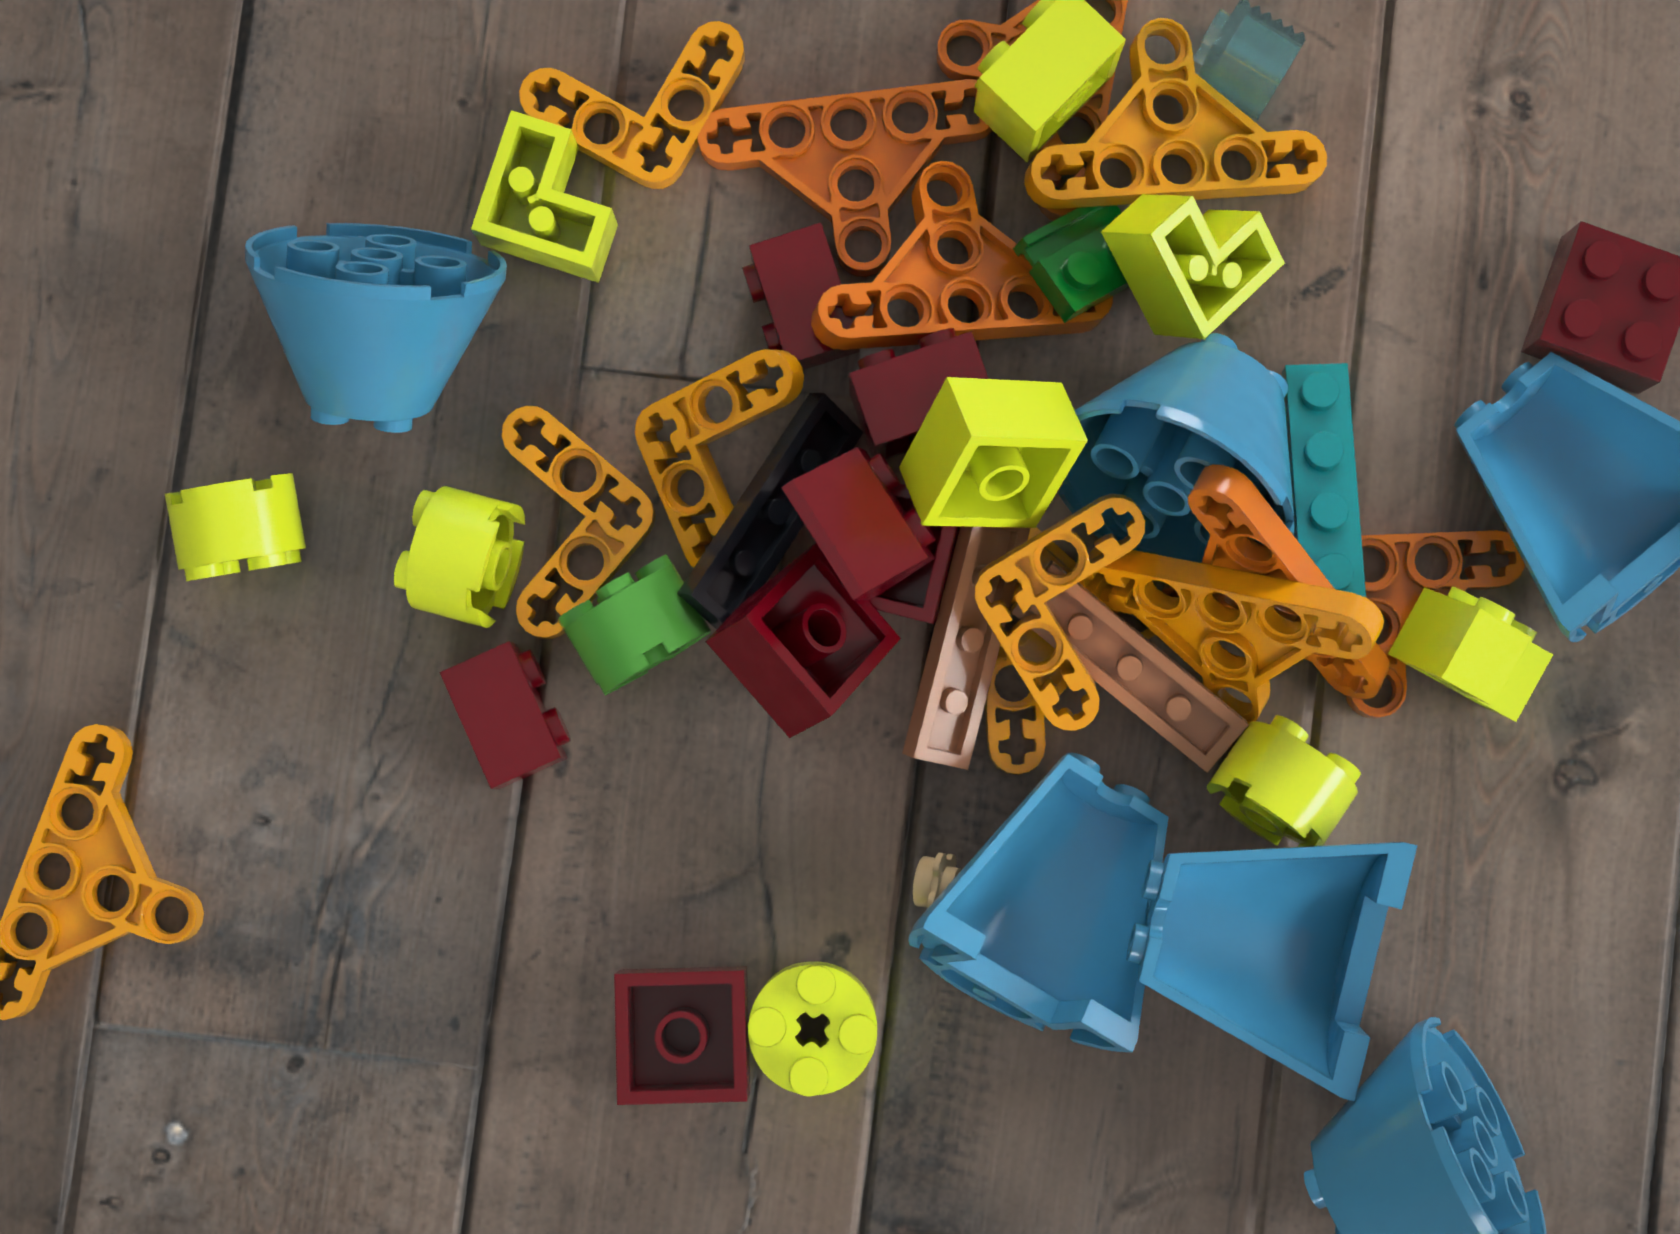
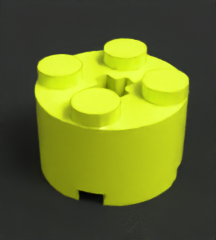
[165,473,306,581]
[394,486,525,628]
[1207,715,1361,847]
[748,961,877,1097]

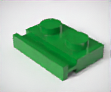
[1013,205,1129,323]

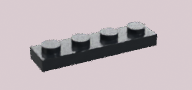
[677,393,864,629]

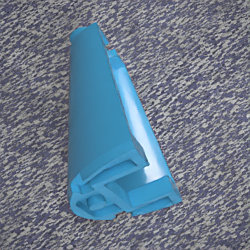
[1454,352,1680,642]
[909,753,1169,1053]
[1126,842,1418,1101]

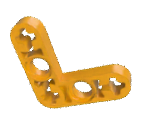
[519,21,745,189]
[635,349,804,568]
[501,405,656,640]
[975,494,1145,731]

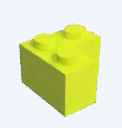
[471,110,618,283]
[1101,194,1285,339]
[1388,586,1553,722]

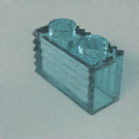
[1193,0,1306,121]

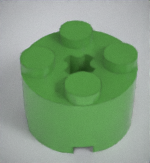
[557,554,711,695]

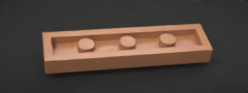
[902,526,1030,770]
[1011,560,1249,773]

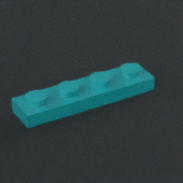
[1282,363,1366,597]

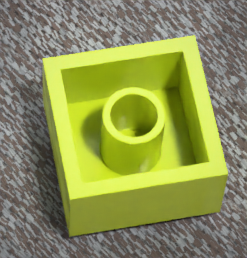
[973,0,1126,162]
[899,377,1088,528]

